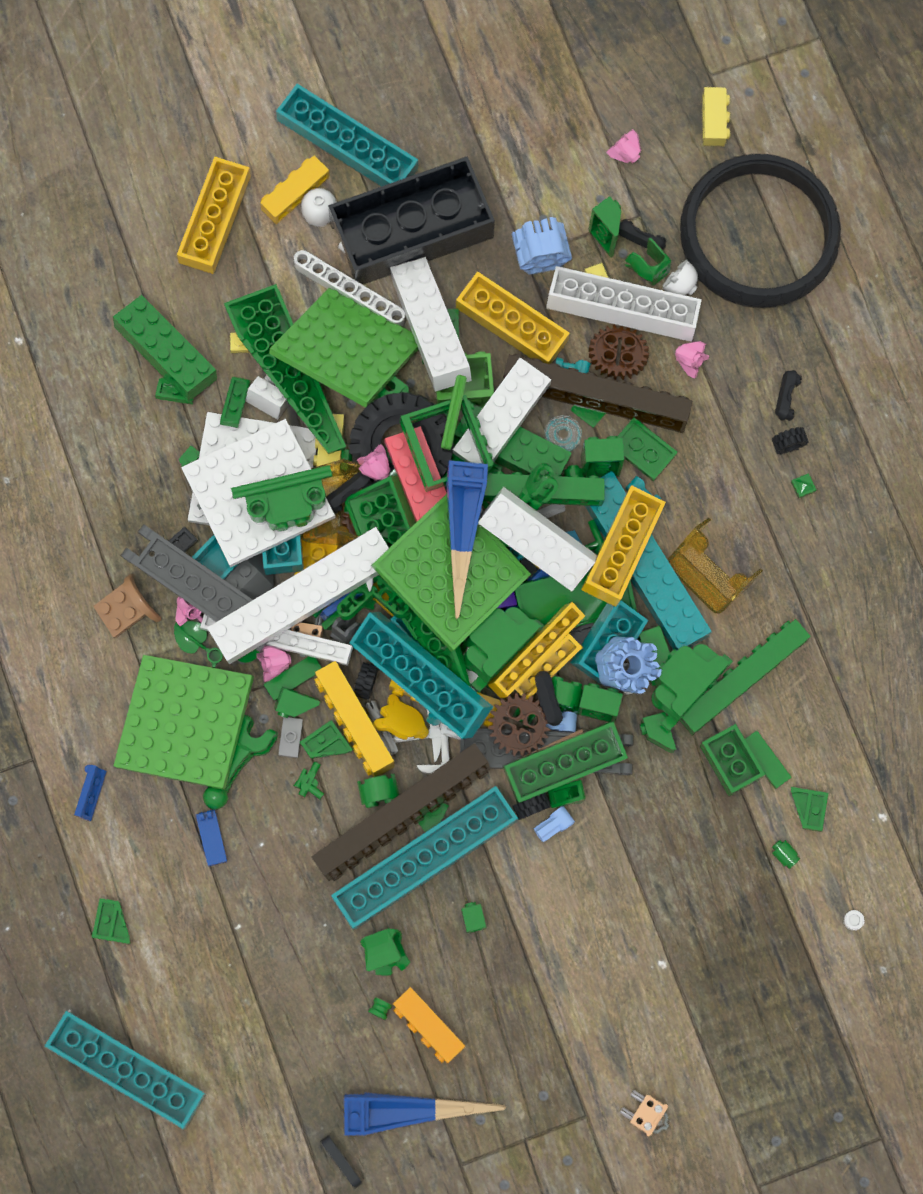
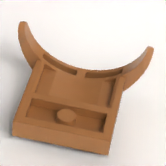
[93,573,162,638]

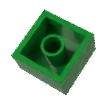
[577,683,623,723]

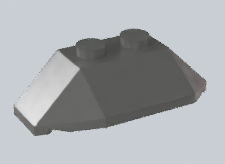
[224,553,274,600]

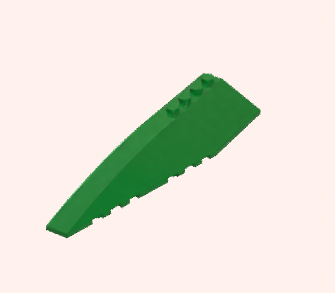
[344,476,471,687]

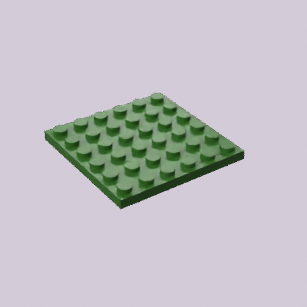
[269,288,418,408]
[371,494,531,652]
[113,655,254,790]

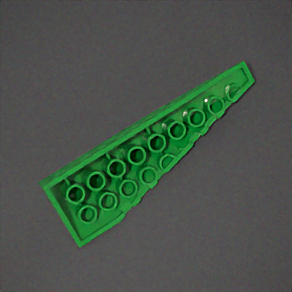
[224,284,346,454]

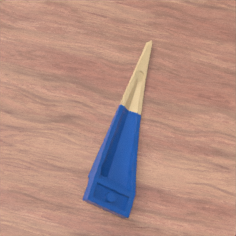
[446,460,488,620]
[344,1093,506,1135]

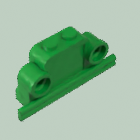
[231,465,332,532]
[463,607,544,693]
[651,644,733,731]

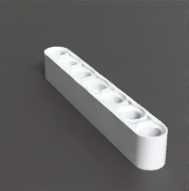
[294,250,405,327]

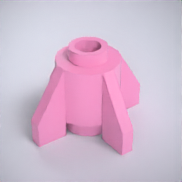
[606,129,641,163]
[675,341,709,378]
[357,444,391,481]
[175,597,203,626]
[257,645,291,682]

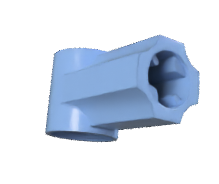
[543,711,577,732]
[534,806,575,843]

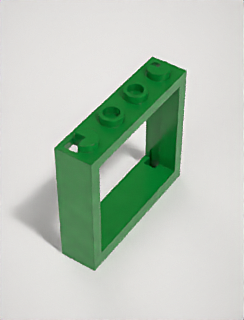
[399,395,494,492]

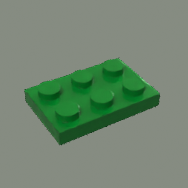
[617,418,678,482]

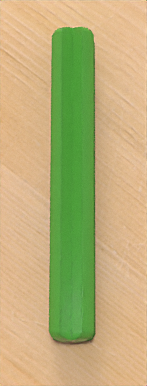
[441,375,467,450]

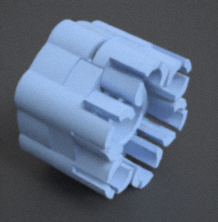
[511,217,572,274]
[595,637,661,693]

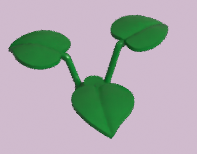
[174,621,260,668]

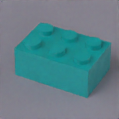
[192,535,240,579]

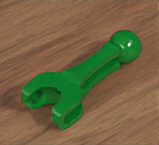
[497,463,558,548]
[203,715,278,810]

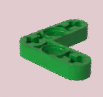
[337,576,410,620]

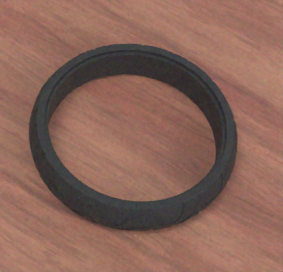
[680,154,841,308]

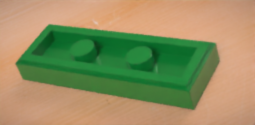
[220,377,250,428]
[263,656,322,702]
[745,731,792,789]

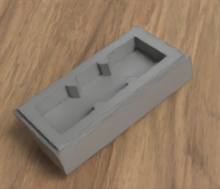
[278,717,303,758]

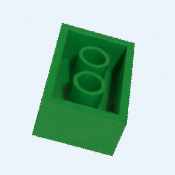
[581,436,624,478]
[699,724,766,797]

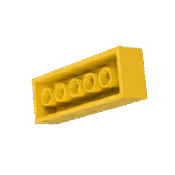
[177,156,251,274]
[456,271,570,364]
[581,485,666,607]
[314,661,394,777]

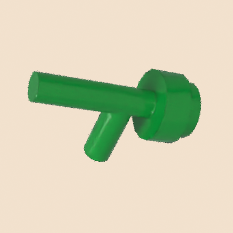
[584,520,604,555]

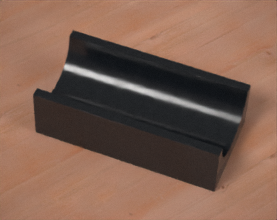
[328,156,495,285]

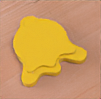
[373,694,429,740]

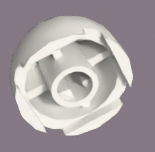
[301,188,337,227]
[663,260,698,296]

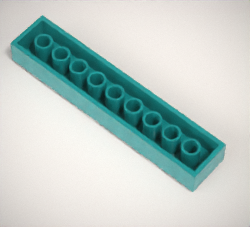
[585,471,712,650]
[331,786,518,931]

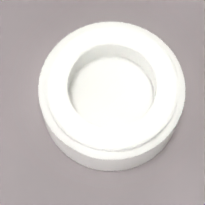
[843,910,864,931]

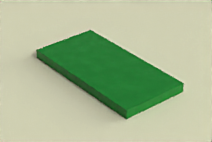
[514,568,637,627]

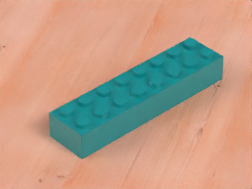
[276,84,418,186]
[349,612,494,739]
[45,1011,206,1130]

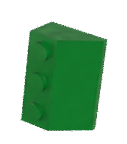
[588,196,621,258]

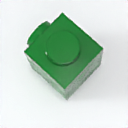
[461,902,486,934]

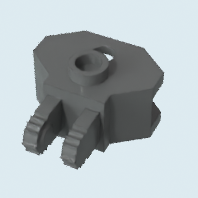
[330,616,363,645]

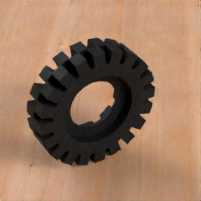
[349,392,454,485]

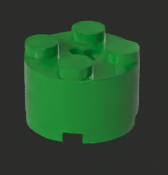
[552,676,583,714]
[357,774,400,808]

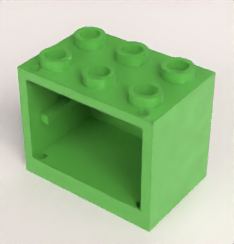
[435,351,494,411]

